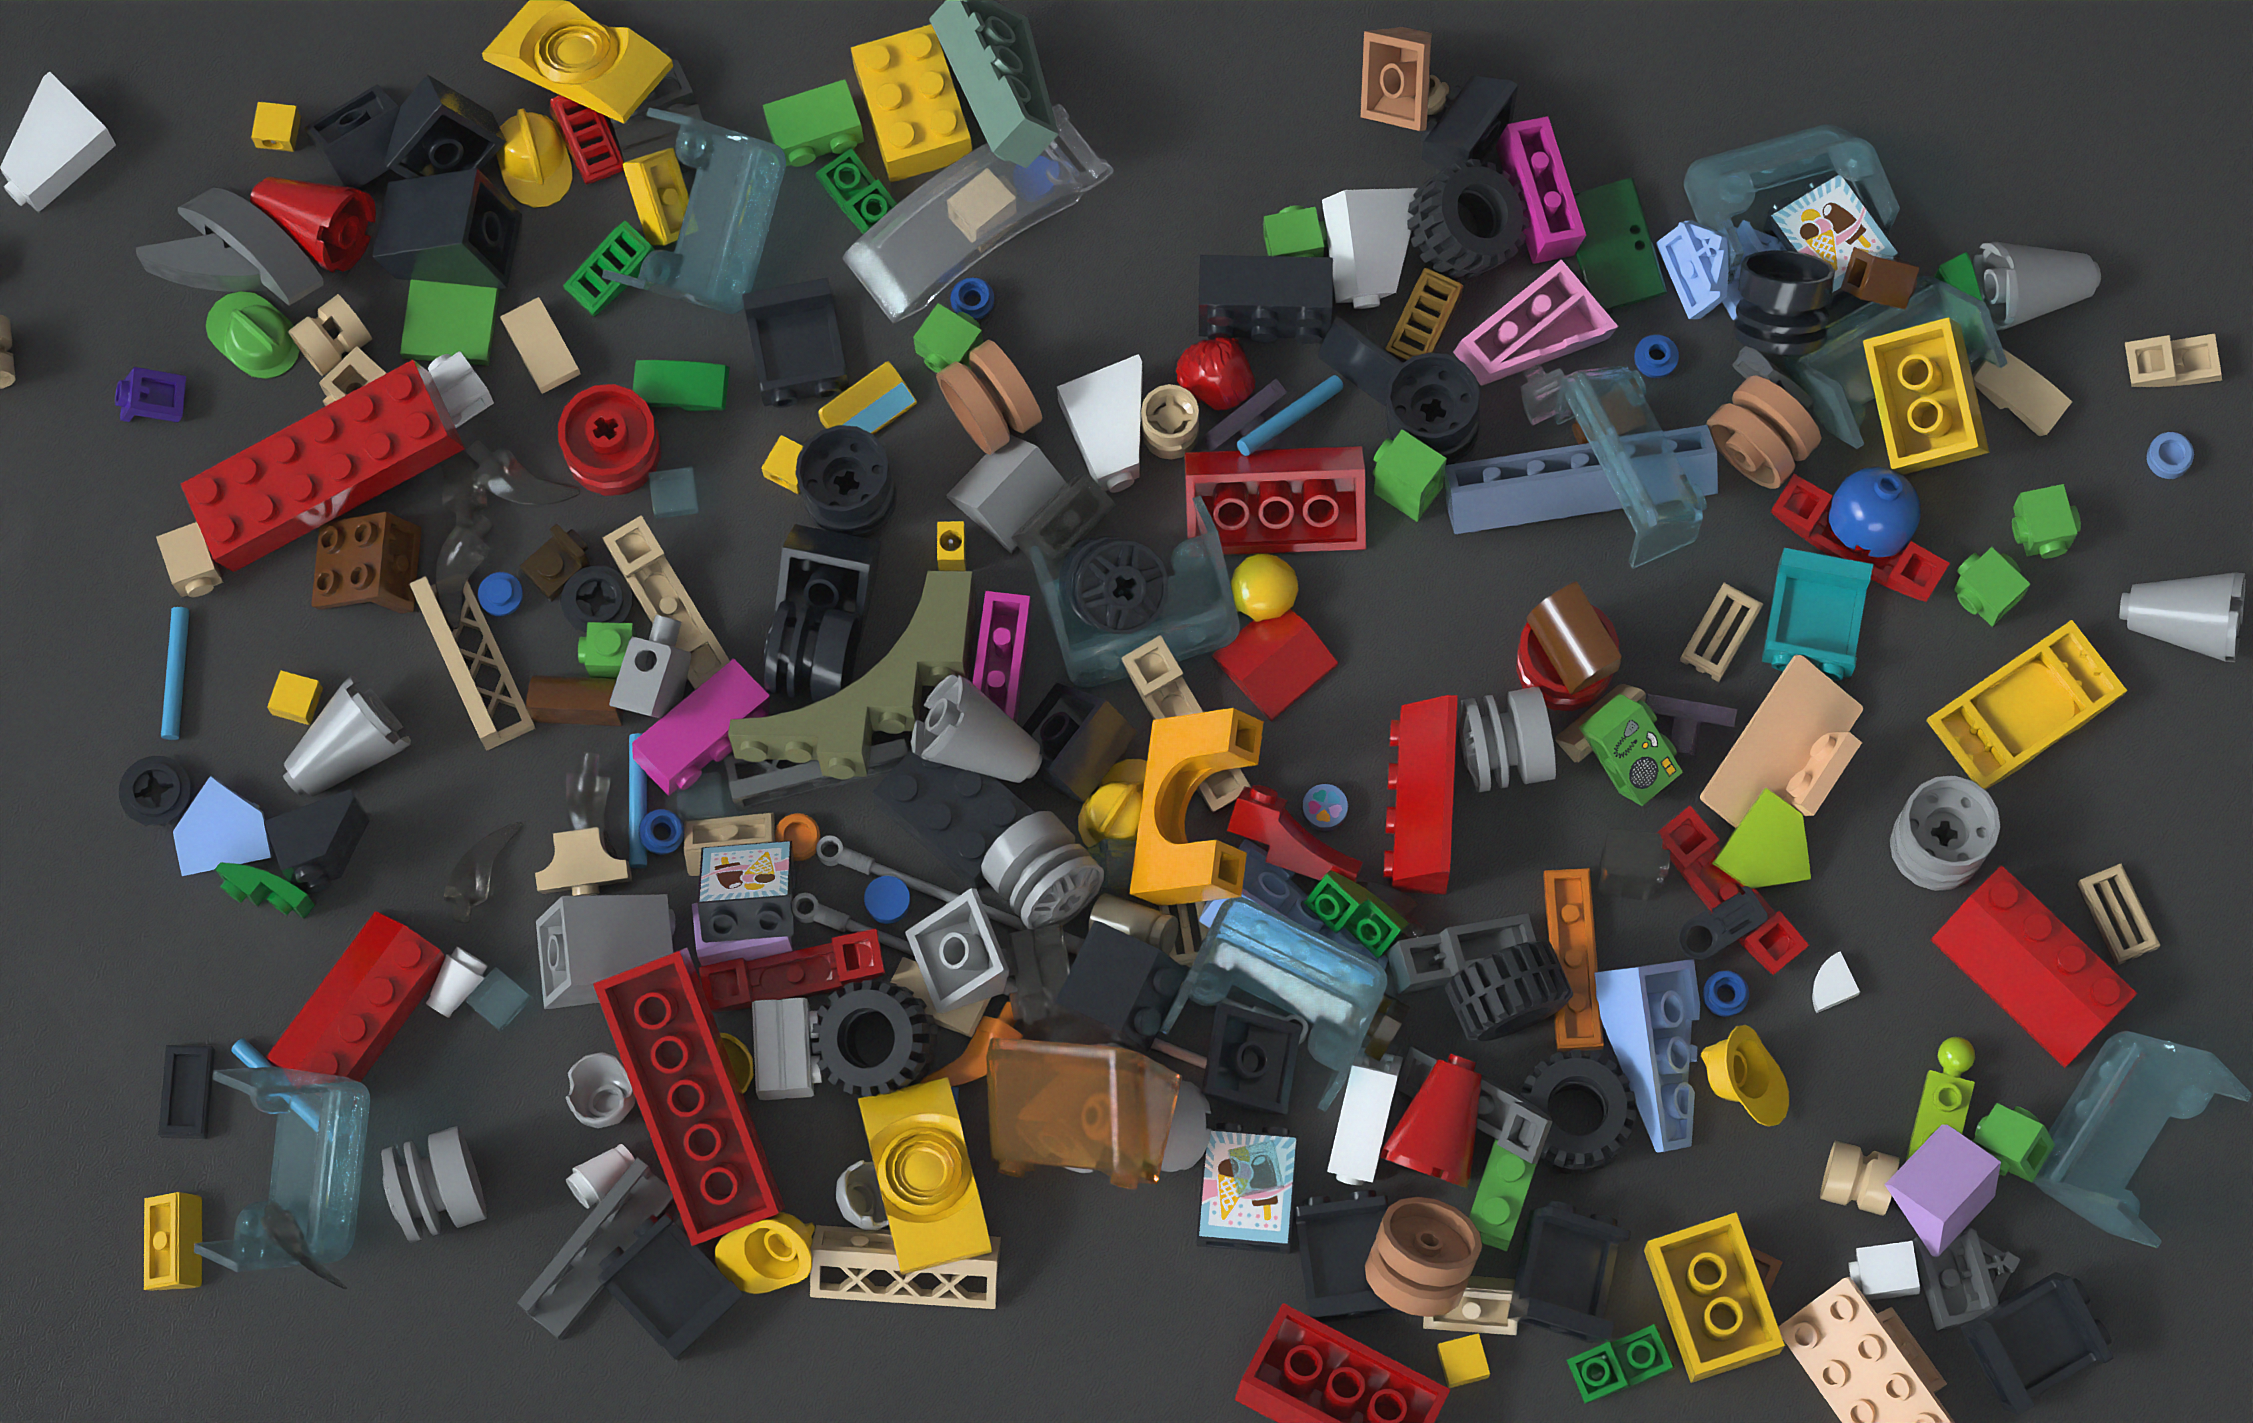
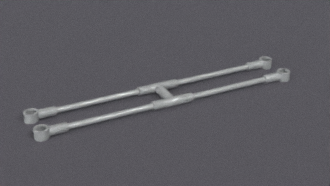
[792,835,1308,1069]

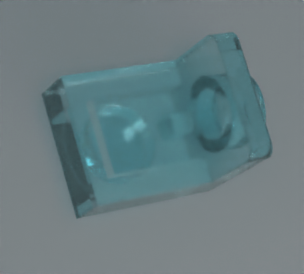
[1086,839,1137,893]

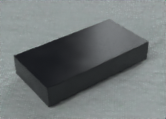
[158,1045,215,1139]

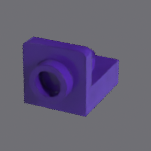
[115,367,186,422]

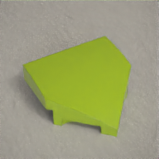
[1712,788,1811,889]

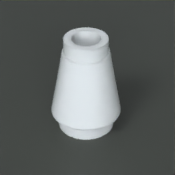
[426,947,487,1018]
[566,1144,635,1208]

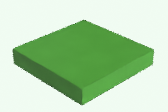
[400,280,500,366]

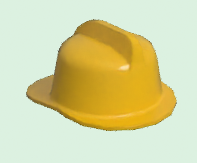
[496,108,573,208]
[1078,759,1147,858]
[1701,1025,1789,1127]
[715,1212,815,1294]

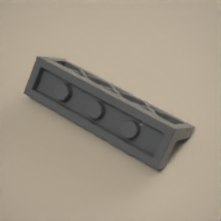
[724,731,908,811]
[517,1158,675,1340]

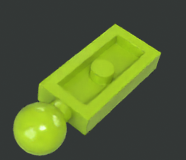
[1905,1037,1975,1161]

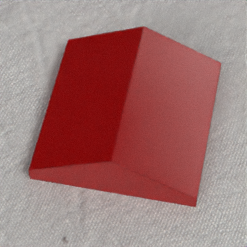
[1212,609,1338,722]

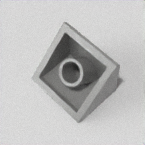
[947,434,1072,554]
[905,888,1009,1013]

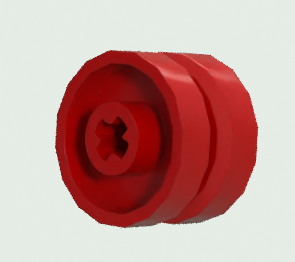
[558,384,661,496]
[1516,605,1619,711]

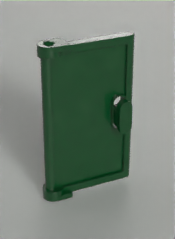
[1572,178,1667,314]

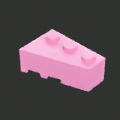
[1453,259,1618,386]

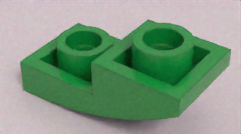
[815,148,904,240]
[633,360,730,411]
[215,862,315,919]
[1304,870,1410,959]
[1567,1324,1675,1404]

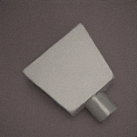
[609,615,691,719]

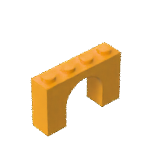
[1130,708,1264,906]

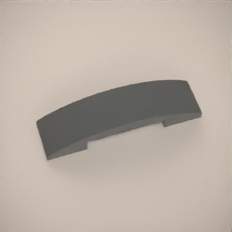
[178,187,324,306]
[1396,1046,1553,1164]

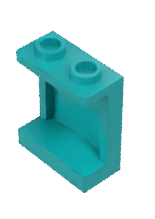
[1762,548,1873,681]

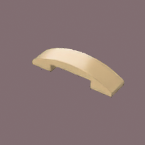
[603,516,730,690]
[1121,635,1251,813]

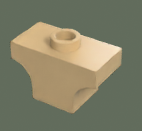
[535,827,632,896]

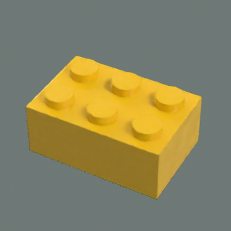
[851,24,973,183]
[1863,317,1990,475]
[1644,1212,1785,1383]

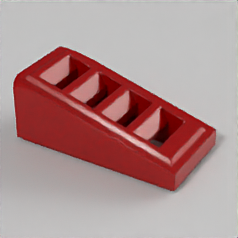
[550,95,624,185]

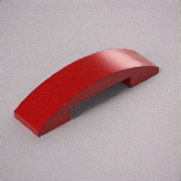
[1771,474,1950,602]
[1655,805,1809,975]
[699,928,886,1012]

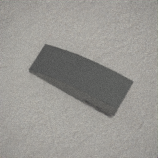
[136,233,269,292]
[1386,913,1536,995]

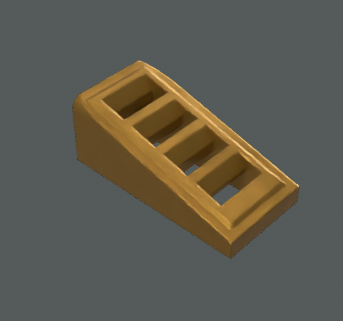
[1385,268,1463,362]

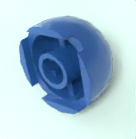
[1828,466,1921,558]

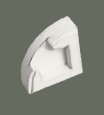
[1812,952,1860,1013]

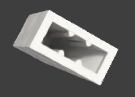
[0,72,116,213]
[1322,188,1418,309]
[1057,354,1143,493]
[1327,1047,1403,1185]

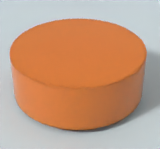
[775,813,821,861]

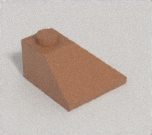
[1361,27,1432,131]

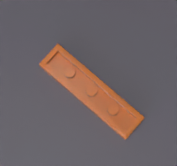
[1543,868,1604,1052]

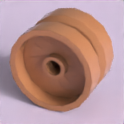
[936,339,1042,455]
[1706,375,1822,489]
[1365,1197,1482,1317]

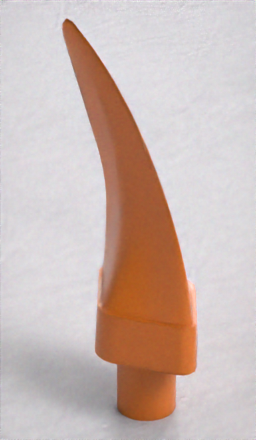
[921,1002,1023,1086]

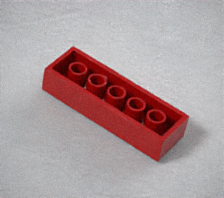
[180,360,465,572]
[593,948,785,1246]

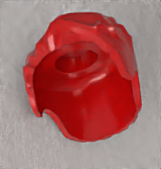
[1176,337,1256,410]

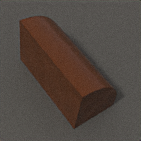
[1526,581,1622,695]
[526,675,624,726]

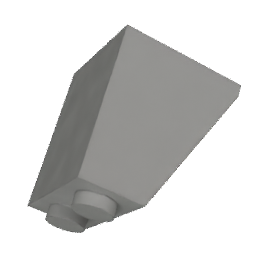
[536,894,675,1009]

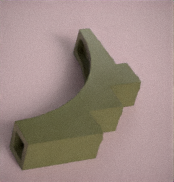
[728,571,977,779]

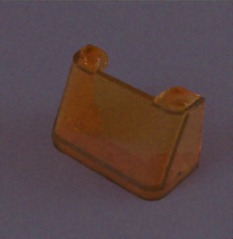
[986,1038,1182,1189]

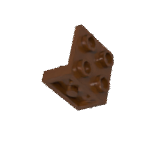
[311,512,422,614]

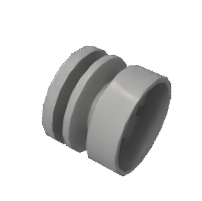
[1459,687,1556,792]
[1890,776,2000,891]
[981,811,1104,933]
[381,1126,487,1243]

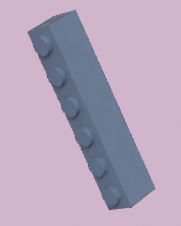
[1444,425,1718,534]

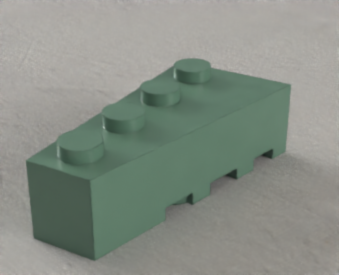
[929,0,1059,168]

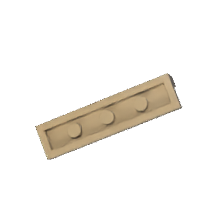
[410,572,536,751]
[810,1225,1001,1309]

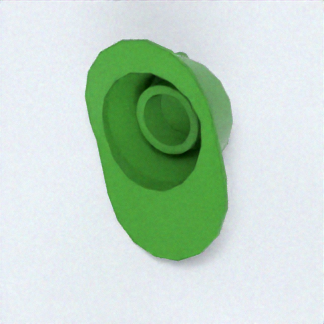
[206,291,300,379]

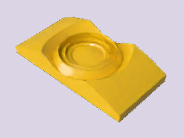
[482,0,673,124]
[1927,620,2127,790]
[858,1077,992,1275]

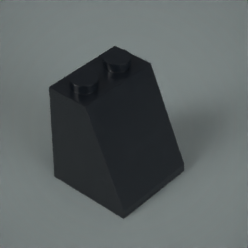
[373,168,522,289]

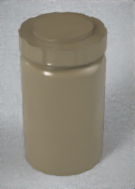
[1089,893,1179,955]

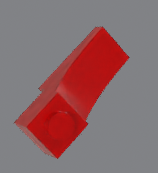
[1227,785,1363,883]

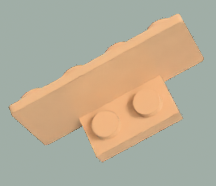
[1700,655,1863,829]
[1778,1277,1955,1423]

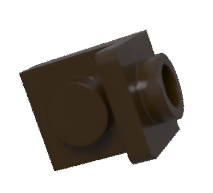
[520,523,590,602]
[1349,987,1410,1062]

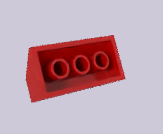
[1185,446,1366,556]
[1383,695,1458,895]
[1930,865,2137,1068]
[265,911,445,1110]
[1235,1303,1451,1423]

